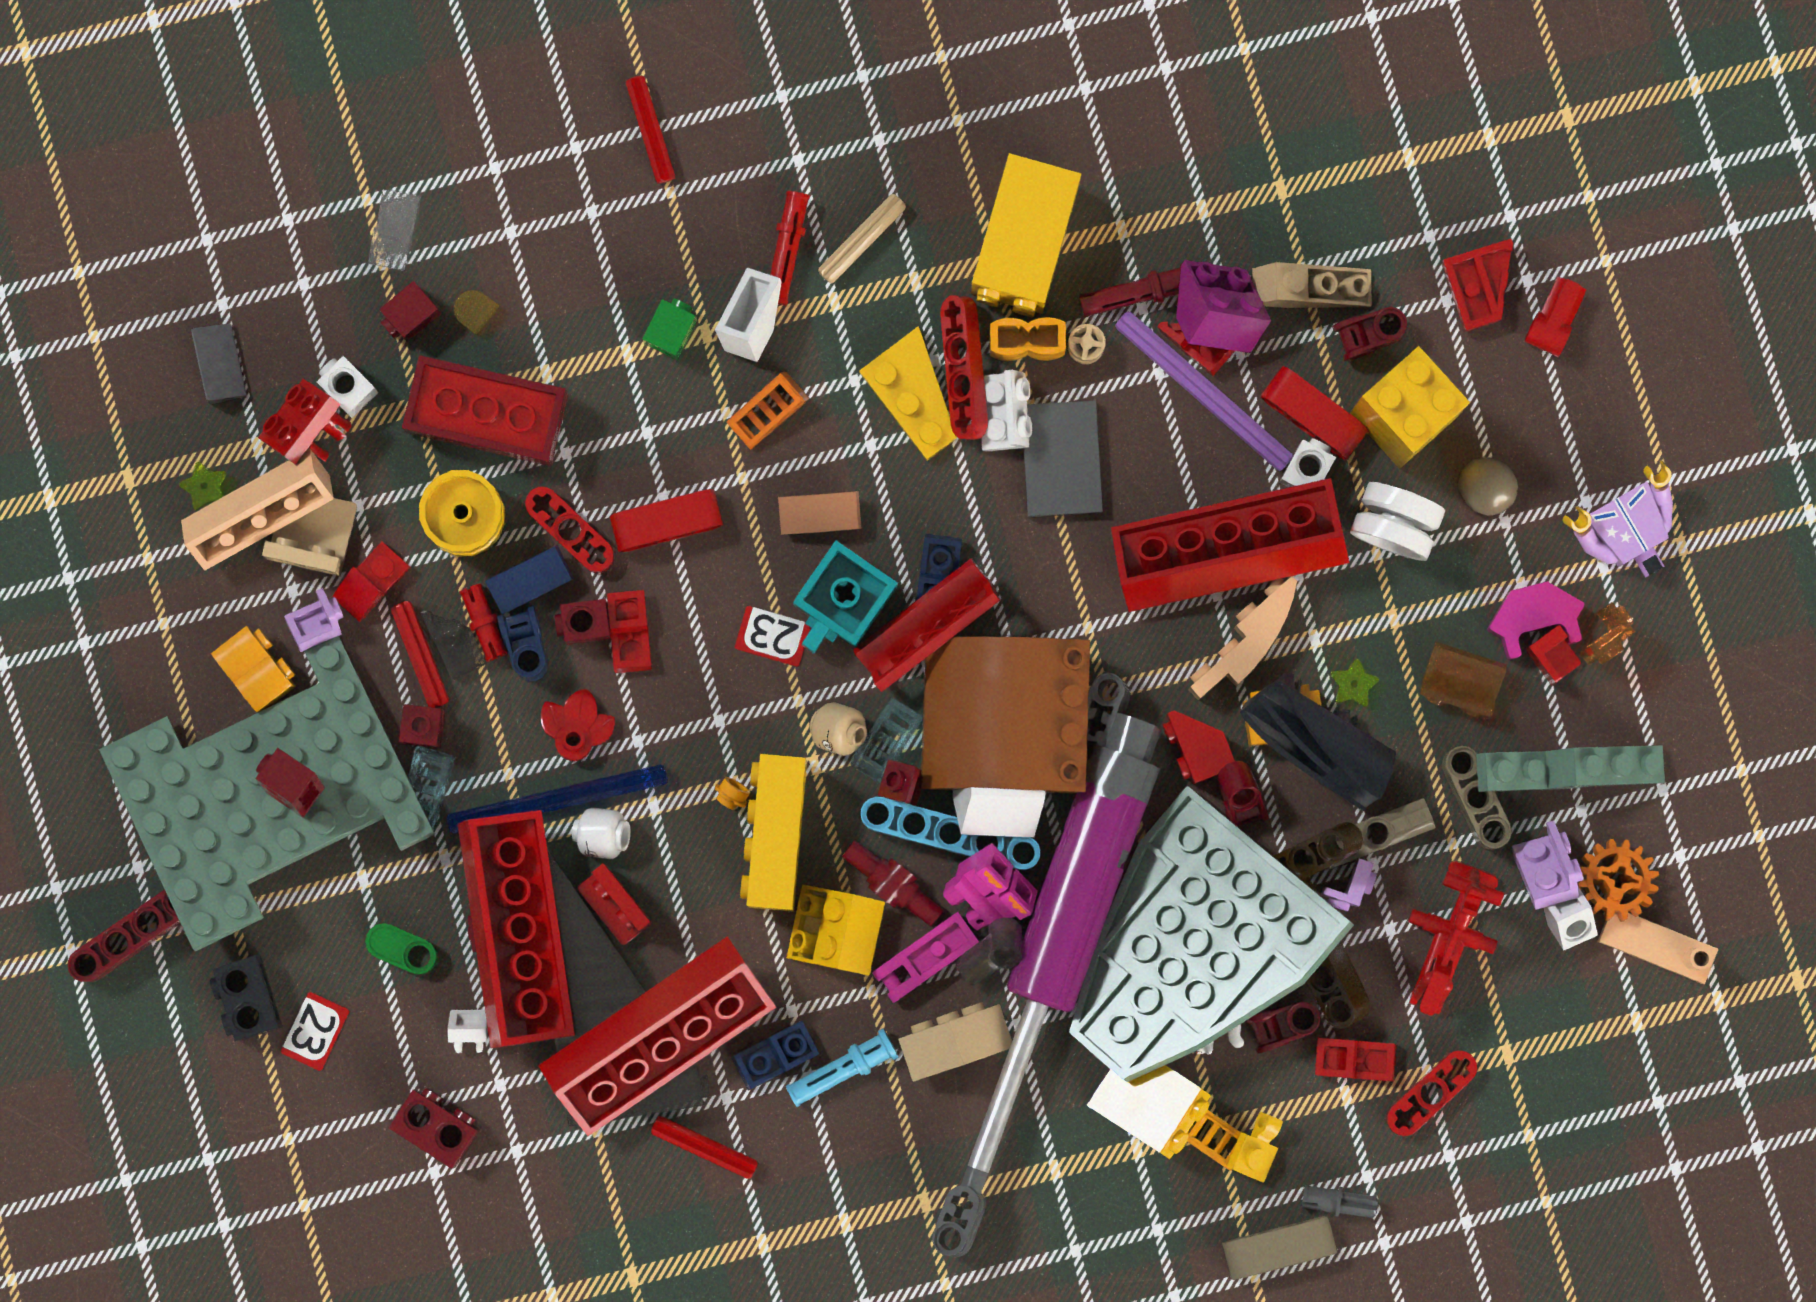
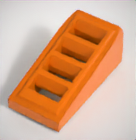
[726,371,809,450]

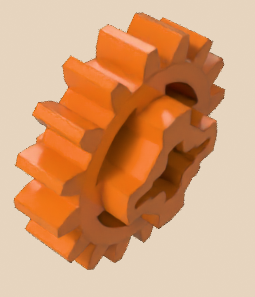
[1577,839,1659,922]

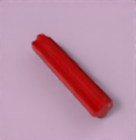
[626,75,675,184]
[391,601,449,708]
[651,1116,758,1179]

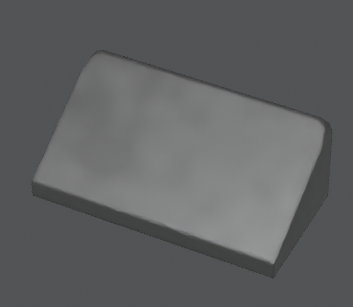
[191,323,247,404]

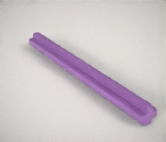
[1115,311,1293,471]

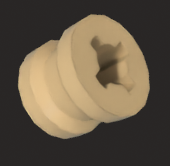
[1068,324,1105,364]

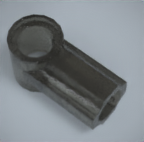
[956,918,1023,986]

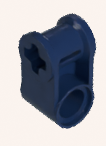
[497,606,548,682]

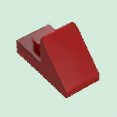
[332,541,411,622]

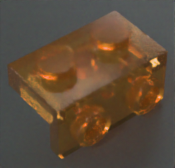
[1580,602,1635,665]
[1420,641,1507,717]

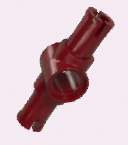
[841,840,944,927]

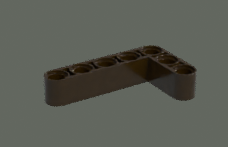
[1272,822,1370,1029]

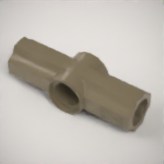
[1329,798,1436,869]

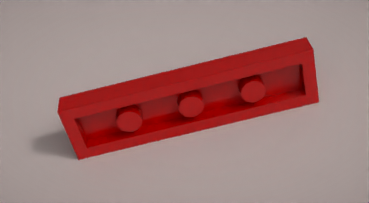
[853,558,1000,692]

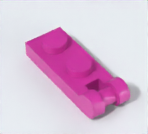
[872,912,980,1004]

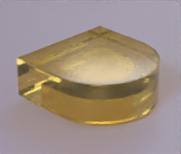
[454,290,500,336]

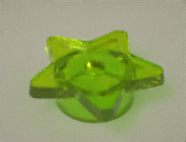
[179,462,226,510]
[1331,658,1379,707]

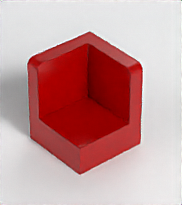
[1525,625,1581,686]

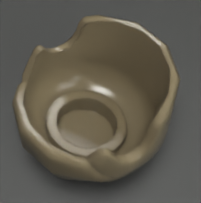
[1458,456,1518,516]

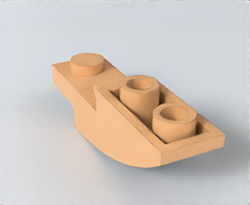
[1188,576,1297,700]

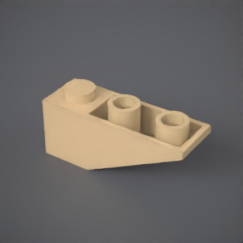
[1252,262,1372,308]

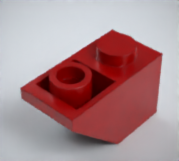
[1162,710,1235,785]

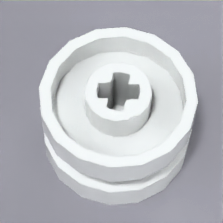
[1350,482,1446,561]

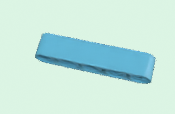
[861,797,1041,871]

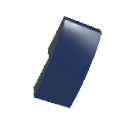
[916,533,962,600]
[485,545,574,614]
[731,1021,819,1091]

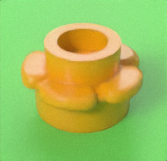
[714,777,750,810]

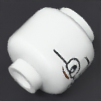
[572,808,630,859]

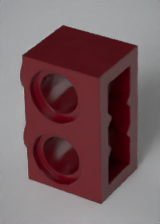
[255,747,325,818]
[388,1087,480,1169]

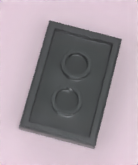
[1023,400,1103,517]

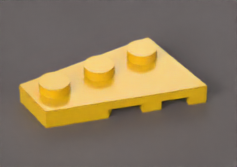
[859,326,957,461]

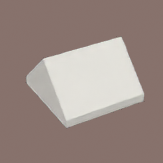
[953,787,1045,837]

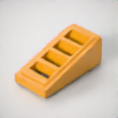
[1187,1110,1241,1171]

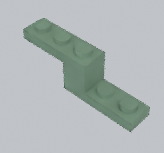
[1476,745,1665,792]

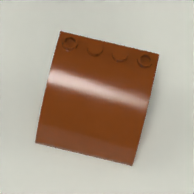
[921,637,1090,794]

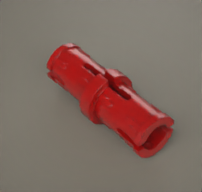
[459,583,509,662]

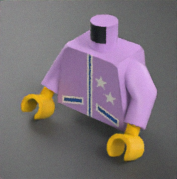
[1563,461,1673,578]

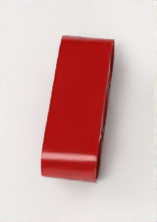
[1260,366,1369,461]
[609,489,724,553]

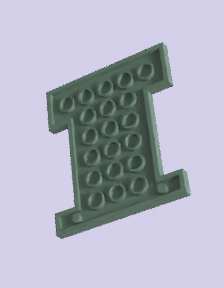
[99,636,435,951]

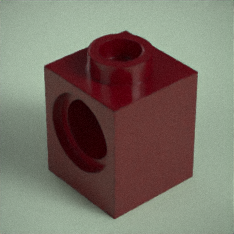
[379,280,441,343]
[555,599,611,645]
[399,704,445,749]

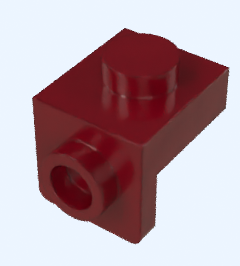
[877,759,922,806]

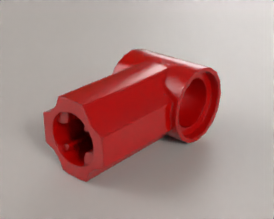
[1524,277,1586,357]

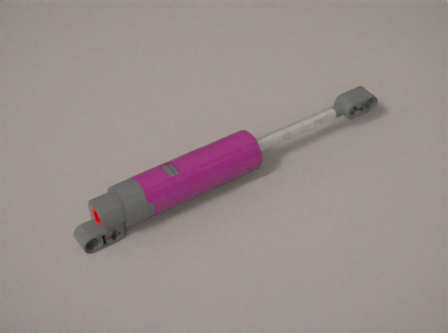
[932,673,1161,1257]

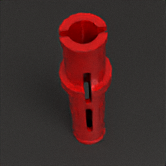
[770,191,810,305]

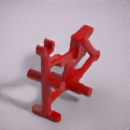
[1408,860,1505,1016]

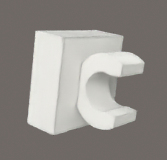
[448,1010,488,1053]

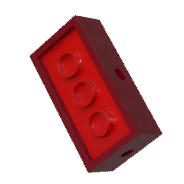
[402,355,569,467]

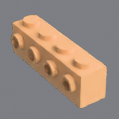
[181,449,334,571]

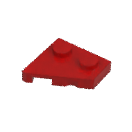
[1442,238,1513,332]

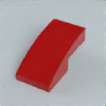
[607,590,652,674]
[1315,1038,1397,1082]

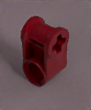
[1332,307,1407,362]
[1218,761,1269,828]
[1246,1001,1320,1054]

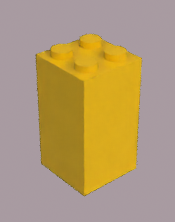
[971,153,1081,317]
[1350,346,1470,469]

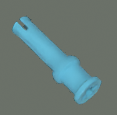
[786,1028,899,1107]

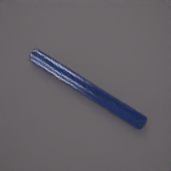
[447,764,668,834]

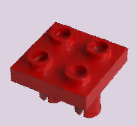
[258,379,351,464]

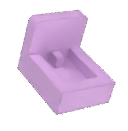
[284,588,343,652]
[1321,858,1377,911]

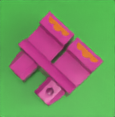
[943,843,1037,932]

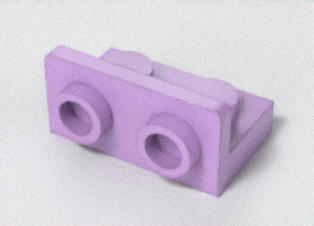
[1512,820,1583,910]

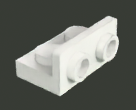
[981,370,1032,451]

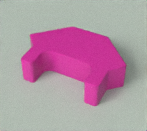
[1487,581,1585,660]

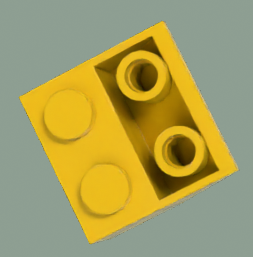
[786,885,885,976]

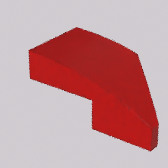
[1157,321,1235,376]

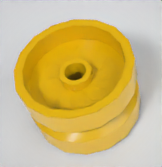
[419,470,505,557]

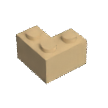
[898,1002,1012,1082]

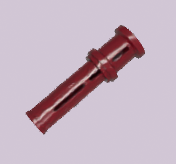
[1079,263,1182,318]

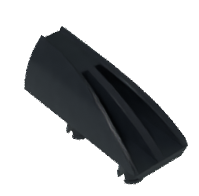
[1240,673,1396,811]

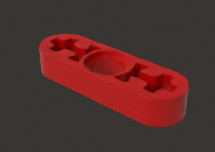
[525,487,614,573]
[1386,1050,1477,1136]

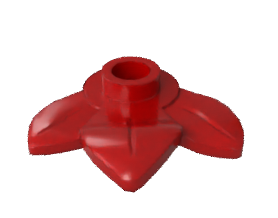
[541,689,615,761]

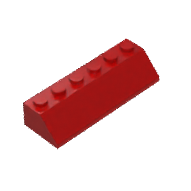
[1111,478,1350,612]
[458,810,575,1049]
[538,936,777,1136]

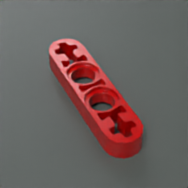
[940,295,988,440]

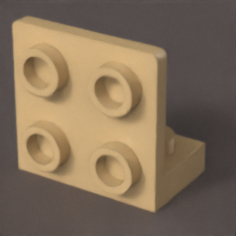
[262,498,357,577]

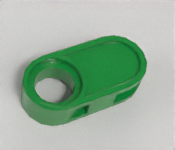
[365,923,438,975]

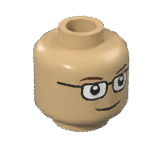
[810,702,867,756]

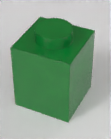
[642,298,697,361]

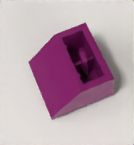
[1176,260,1271,353]

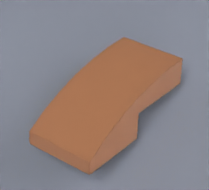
[778,491,861,535]

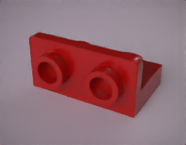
[578,863,653,945]

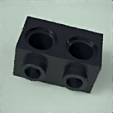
[210,955,283,1041]

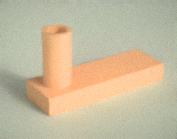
[1597,913,1718,984]

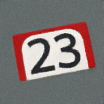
[735,606,810,667]
[281,992,349,1071]

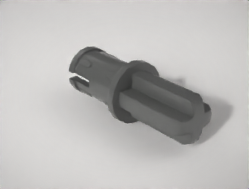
[1301,1184,1378,1218]

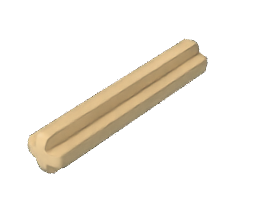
[818,194,906,283]

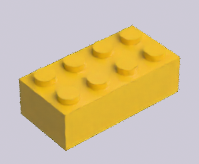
[740,754,807,912]

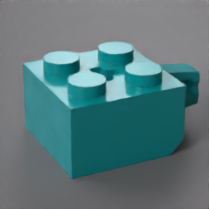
[793,540,898,654]

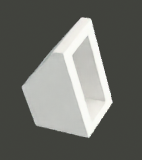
[715,268,781,362]

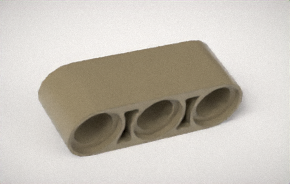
[1442,746,1512,850]
[1222,1216,1338,1280]

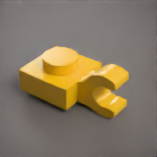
[1227,1112,1283,1183]

